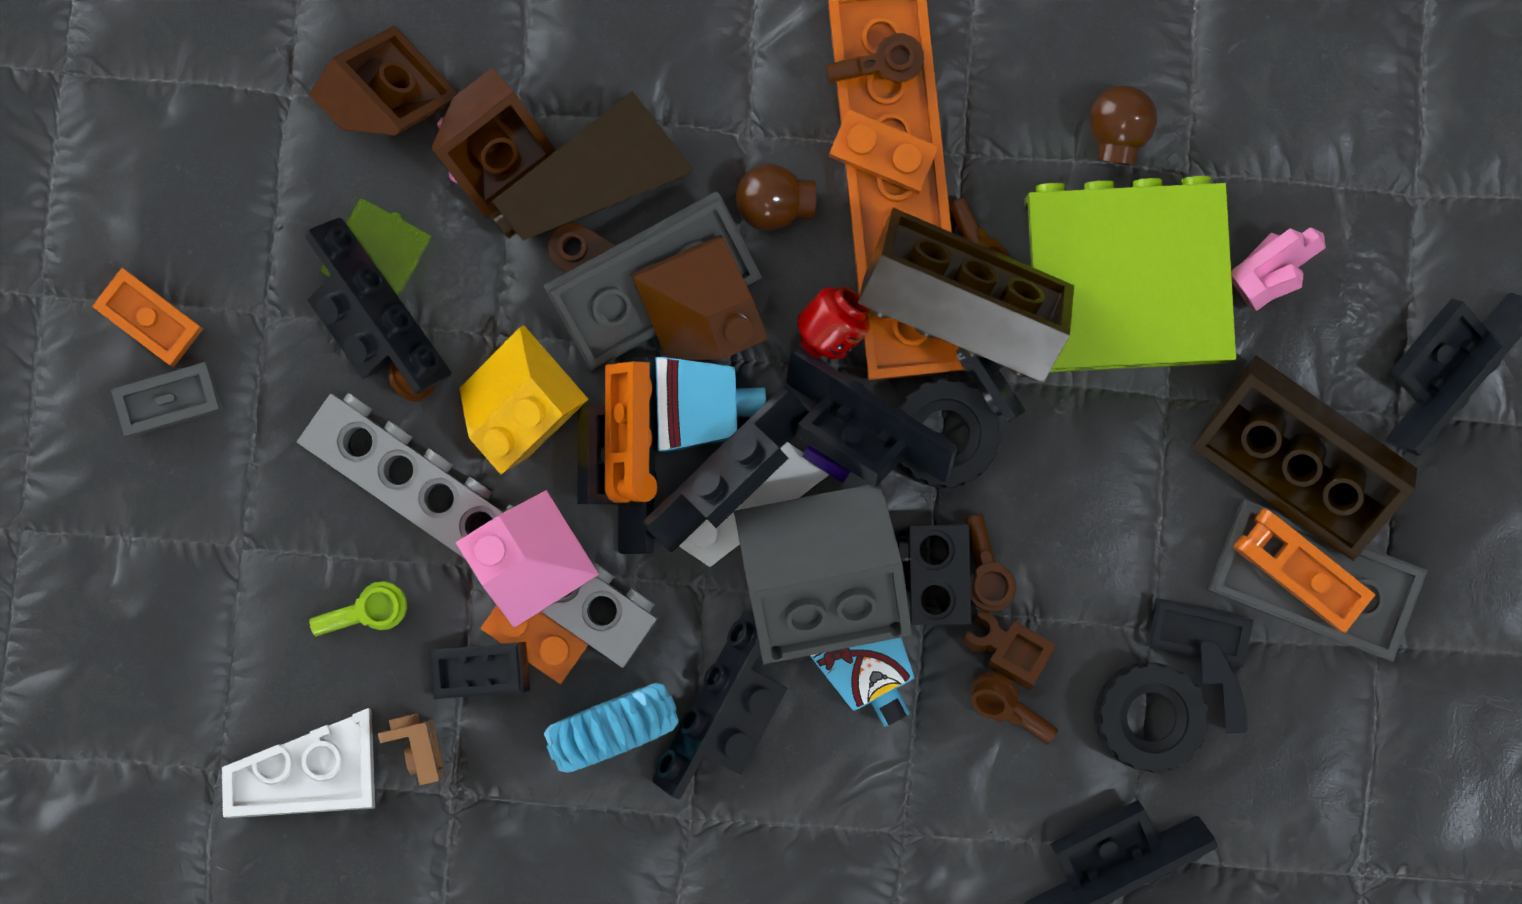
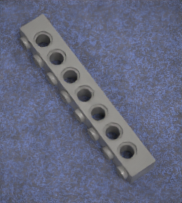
[297,393,658,668]

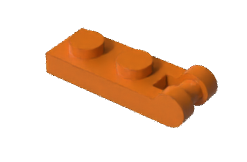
[605,361,657,503]
[1233,508,1376,633]

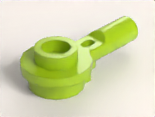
[309,581,408,637]

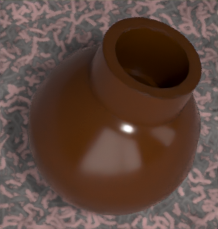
[1089,85,1157,166]
[736,163,816,231]

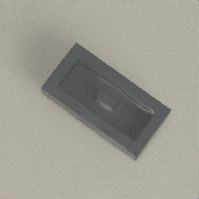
[111,362,223,437]

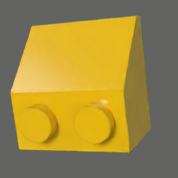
[459,325,589,475]

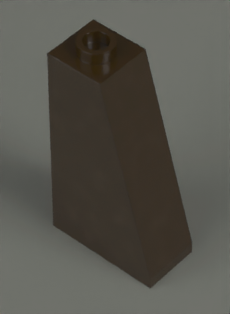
[491,91,693,241]

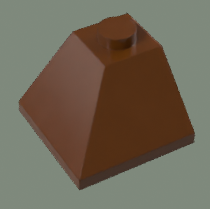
[309,26,458,136]
[431,68,556,218]
[631,235,768,360]

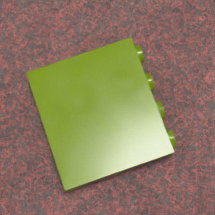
[1024,176,1236,372]

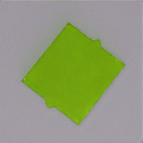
[320,198,432,297]

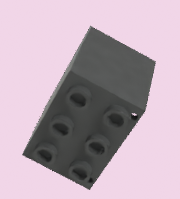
[734,482,912,664]

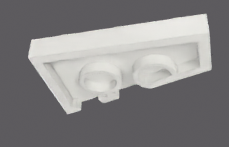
[679,442,829,567]
[222,708,375,818]

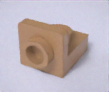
[378,713,446,786]

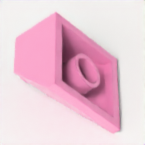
[455,490,599,628]

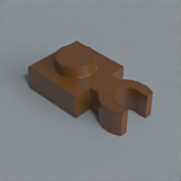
[962,610,1057,691]

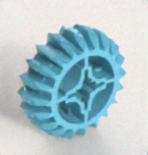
[544,683,679,773]

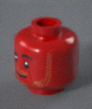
[797,287,870,360]

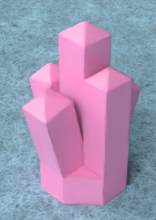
[1231,227,1326,312]

